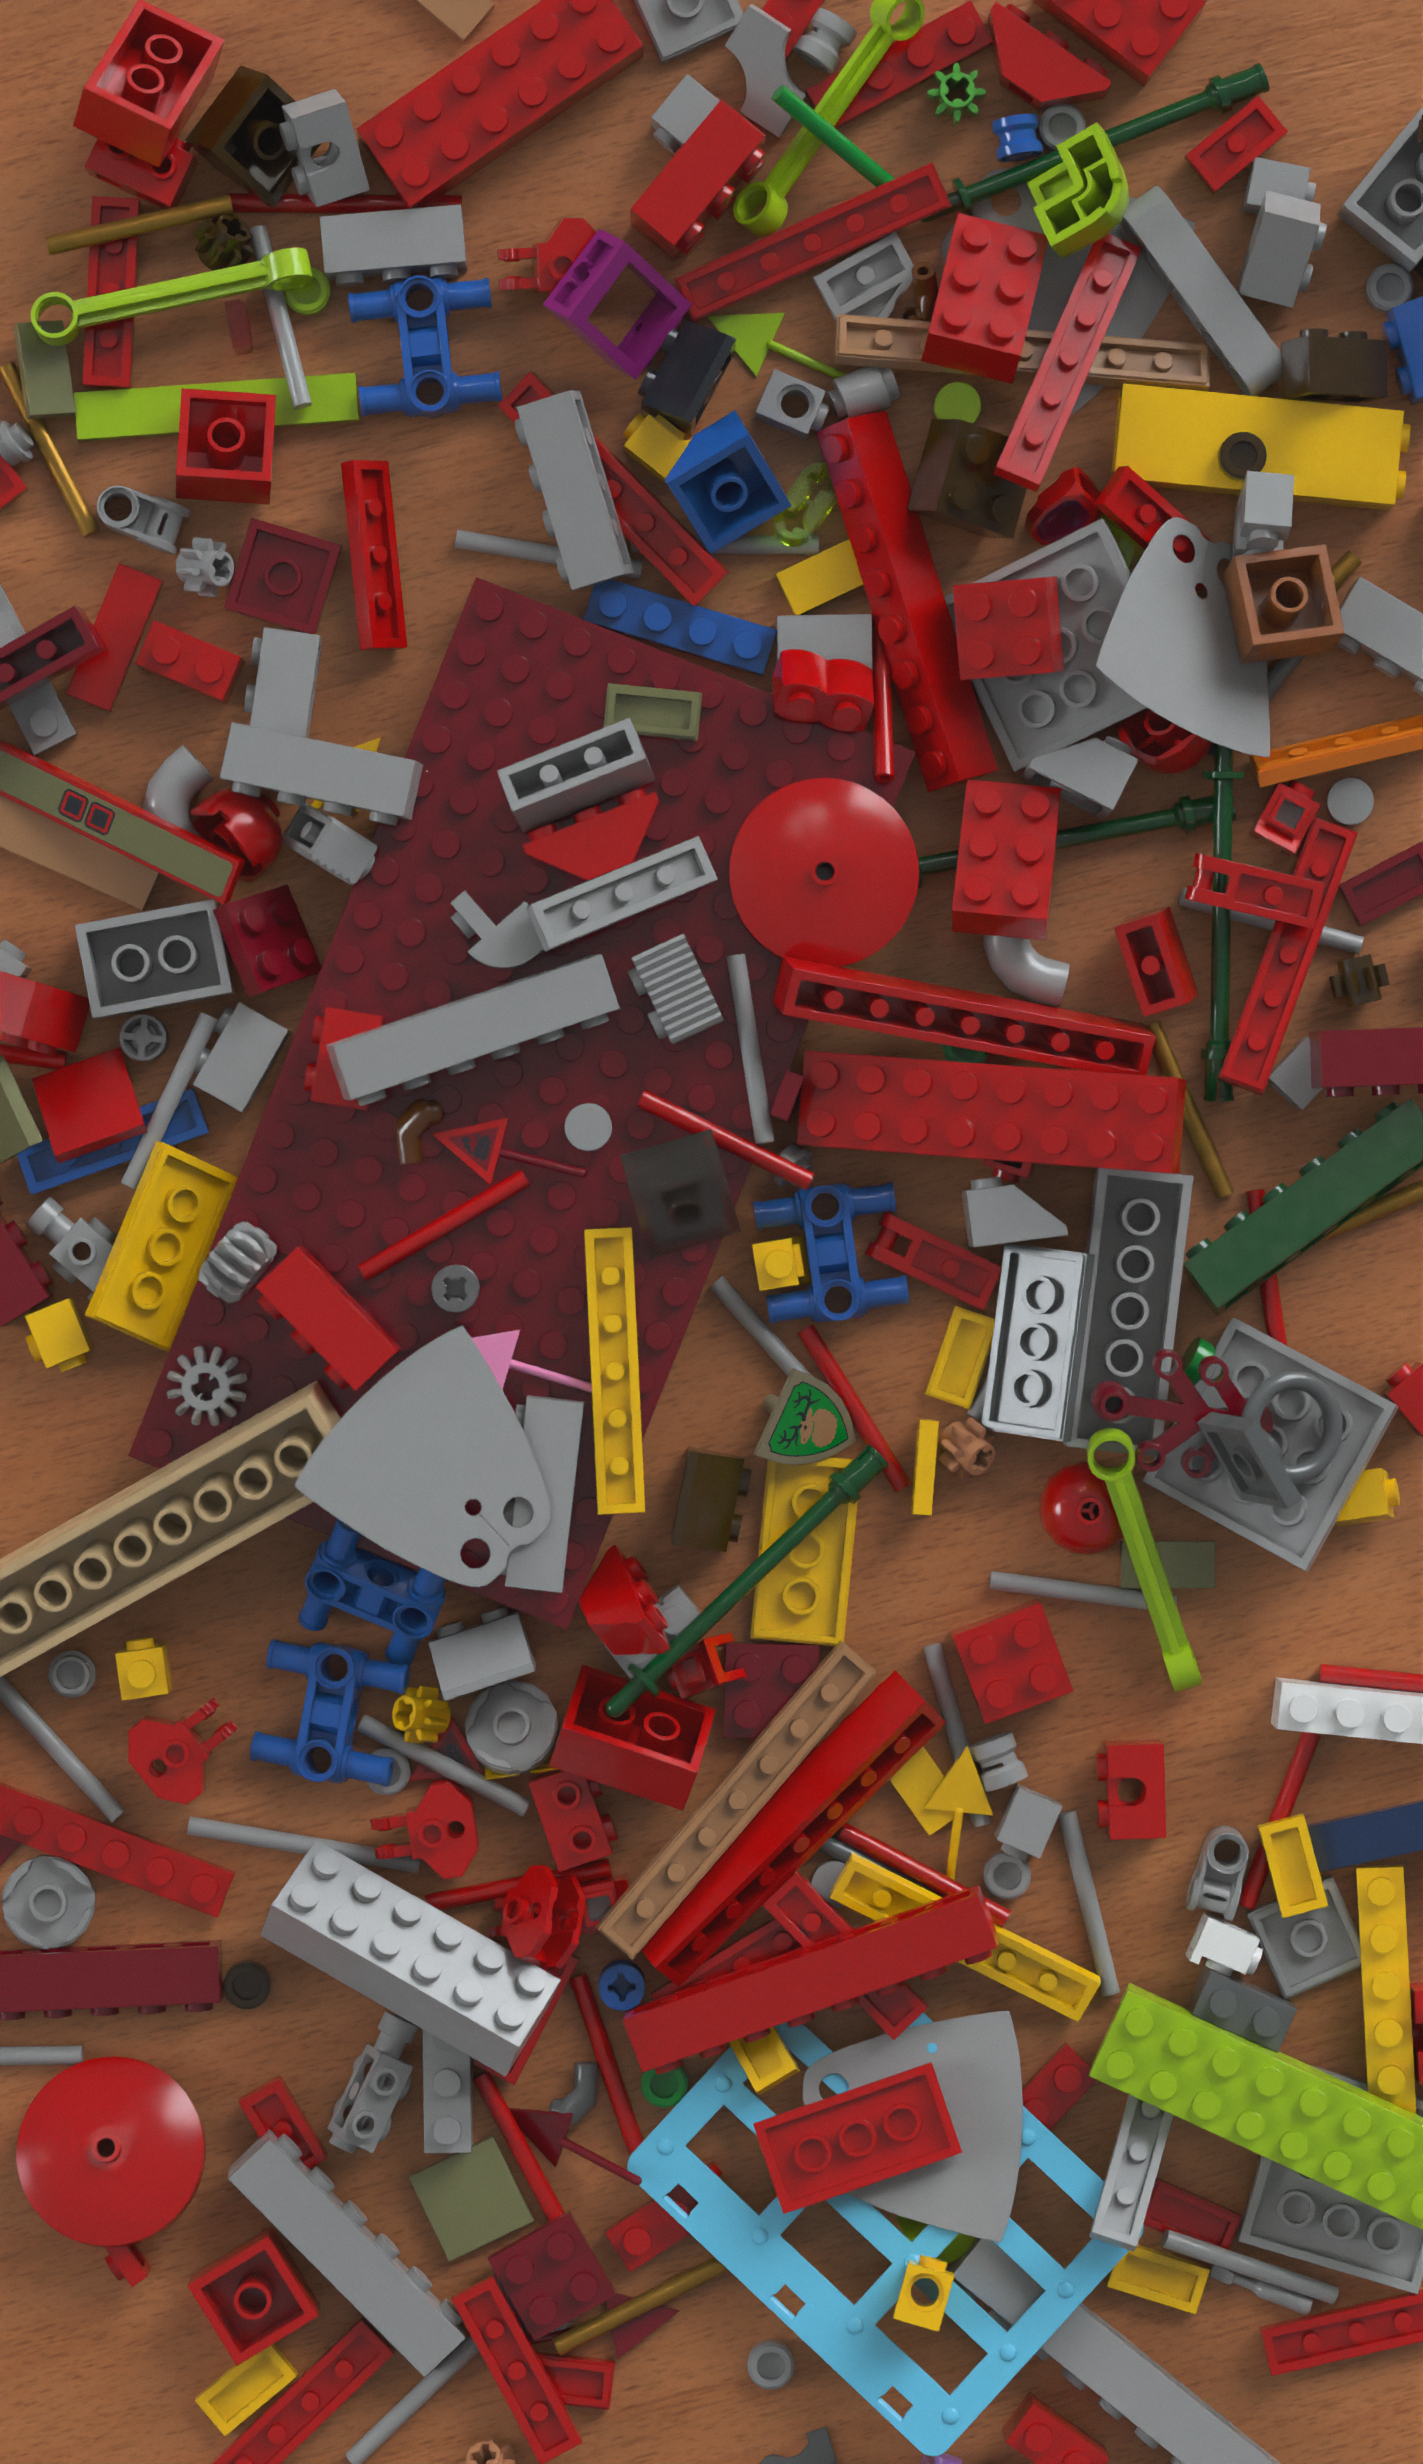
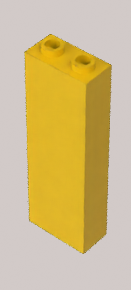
[1110,383,1411,511]

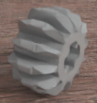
[199,1222,277,1303]
[167,1346,248,1426]

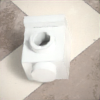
[1185,1912,1263,1976]

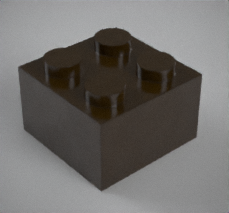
[907,419,1027,539]

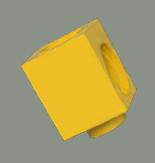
[893,2254,954,2332]

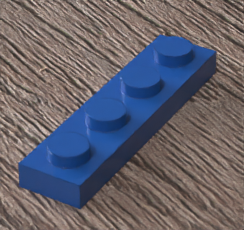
[584,580,777,676]
[17,1088,210,1195]

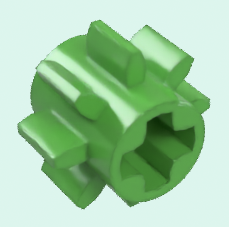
[927,63,986,126]

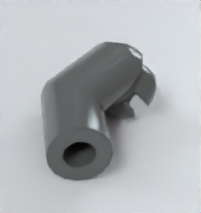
[549,2061,597,2126]

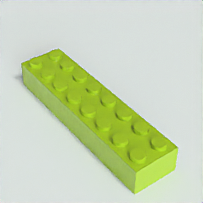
[1089,1983,1423,2230]

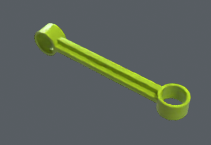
[733,0,925,237]
[31,248,313,346]
[1086,1428,1203,1693]

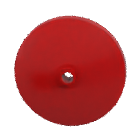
[729,778,919,967]
[16,2056,206,2248]

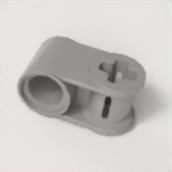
[97,485,191,555]
[1185,1825,1249,1921]

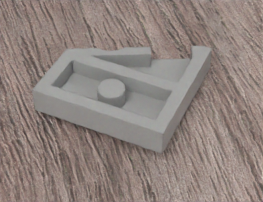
[812,231,914,322]

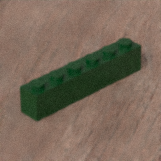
[1184,1098,1423,1316]

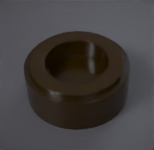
[1218,432,1267,481]
[223,1960,271,2009]

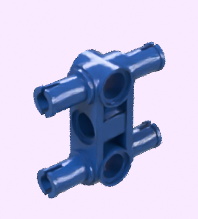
[348,275,502,418]
[753,1182,910,1324]
[298,1518,446,1665]
[250,1639,410,1787]

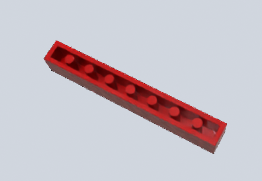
[816,411,998,792]
[773,956,1156,1075]
[641,1670,947,1987]
[623,1885,999,2074]

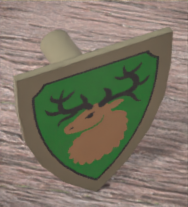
[753,1368,856,1465]

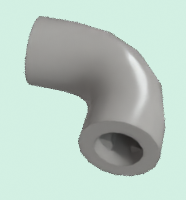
[142,744,214,839]
[983,935,1070,1007]

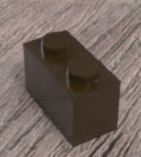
[1281,329,1388,403]

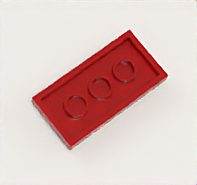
[753,2062,963,2214]

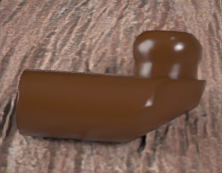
[903,262,938,322]
[395,1098,442,1165]

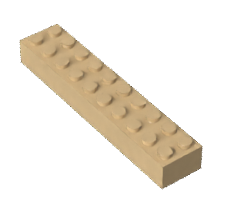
[0,1381,341,1677]

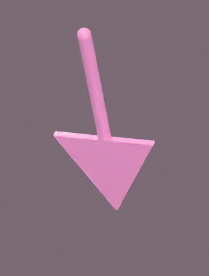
[472,1330,592,1393]

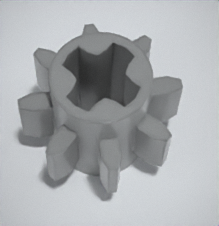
[176,537,234,597]

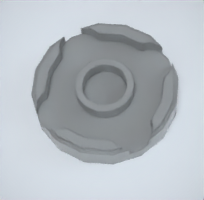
[465,1680,559,1775]
[2,1855,96,1949]

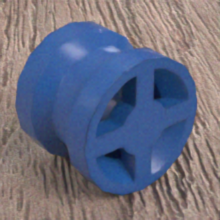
[992,114,1043,162]
[598,1959,645,2011]

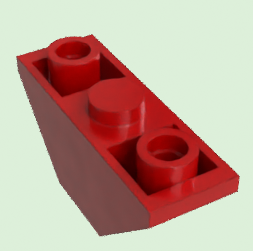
[988,2,1112,111]
[523,788,659,882]
[579,1544,670,1655]

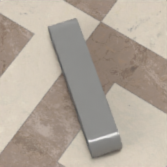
[1120,185,1282,396]

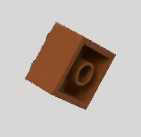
[1223,544,1344,664]

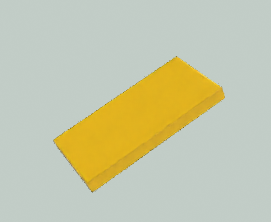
[85,1141,238,1352]
[750,1457,858,1646]

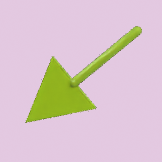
[707,313,847,378]

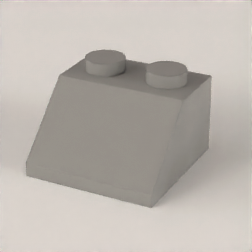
[1020,736,1139,820]
[961,1177,1068,1247]
[429,1606,537,1701]

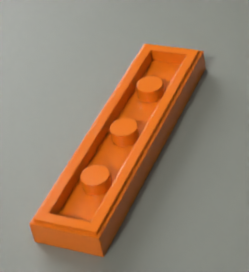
[1248,714,1423,787]

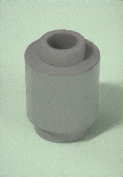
[827,366,900,418]

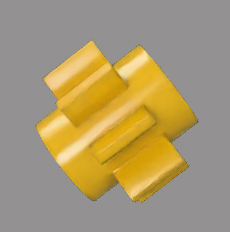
[392,1686,451,1744]

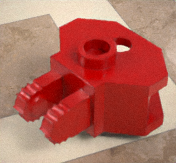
[497,217,596,297]
[128,1697,239,1805]
[370,1778,479,1879]
[488,1865,586,1970]

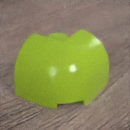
[1027,122,1130,259]

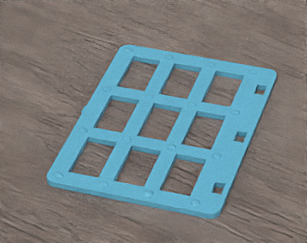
[627,2013,1144,2456]

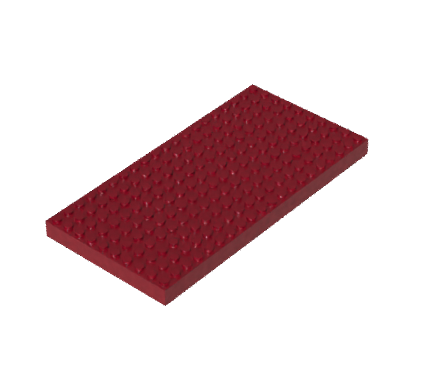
[128,577,915,1630]

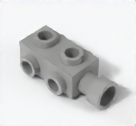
[25,1197,116,1301]
[327,2011,419,2154]

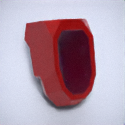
[1025,467,1103,546]

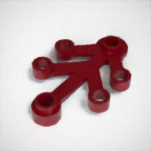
[1091,1349,1273,1478]

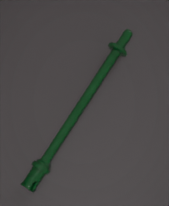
[920,63,1270,223]
[1200,743,1245,1101]
[916,795,1237,888]
[605,1444,889,1718]

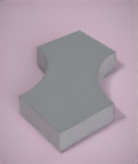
[725,4,806,137]

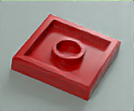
[32,1047,148,1163]

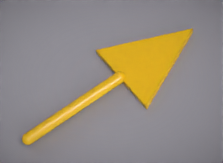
[924,1745,994,1880]

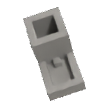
[451,891,544,970]

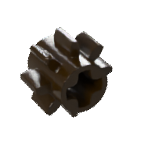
[194,214,254,271]
[1329,954,1390,1008]

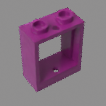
[543,228,692,380]

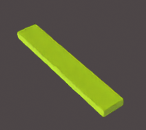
[74,373,360,442]

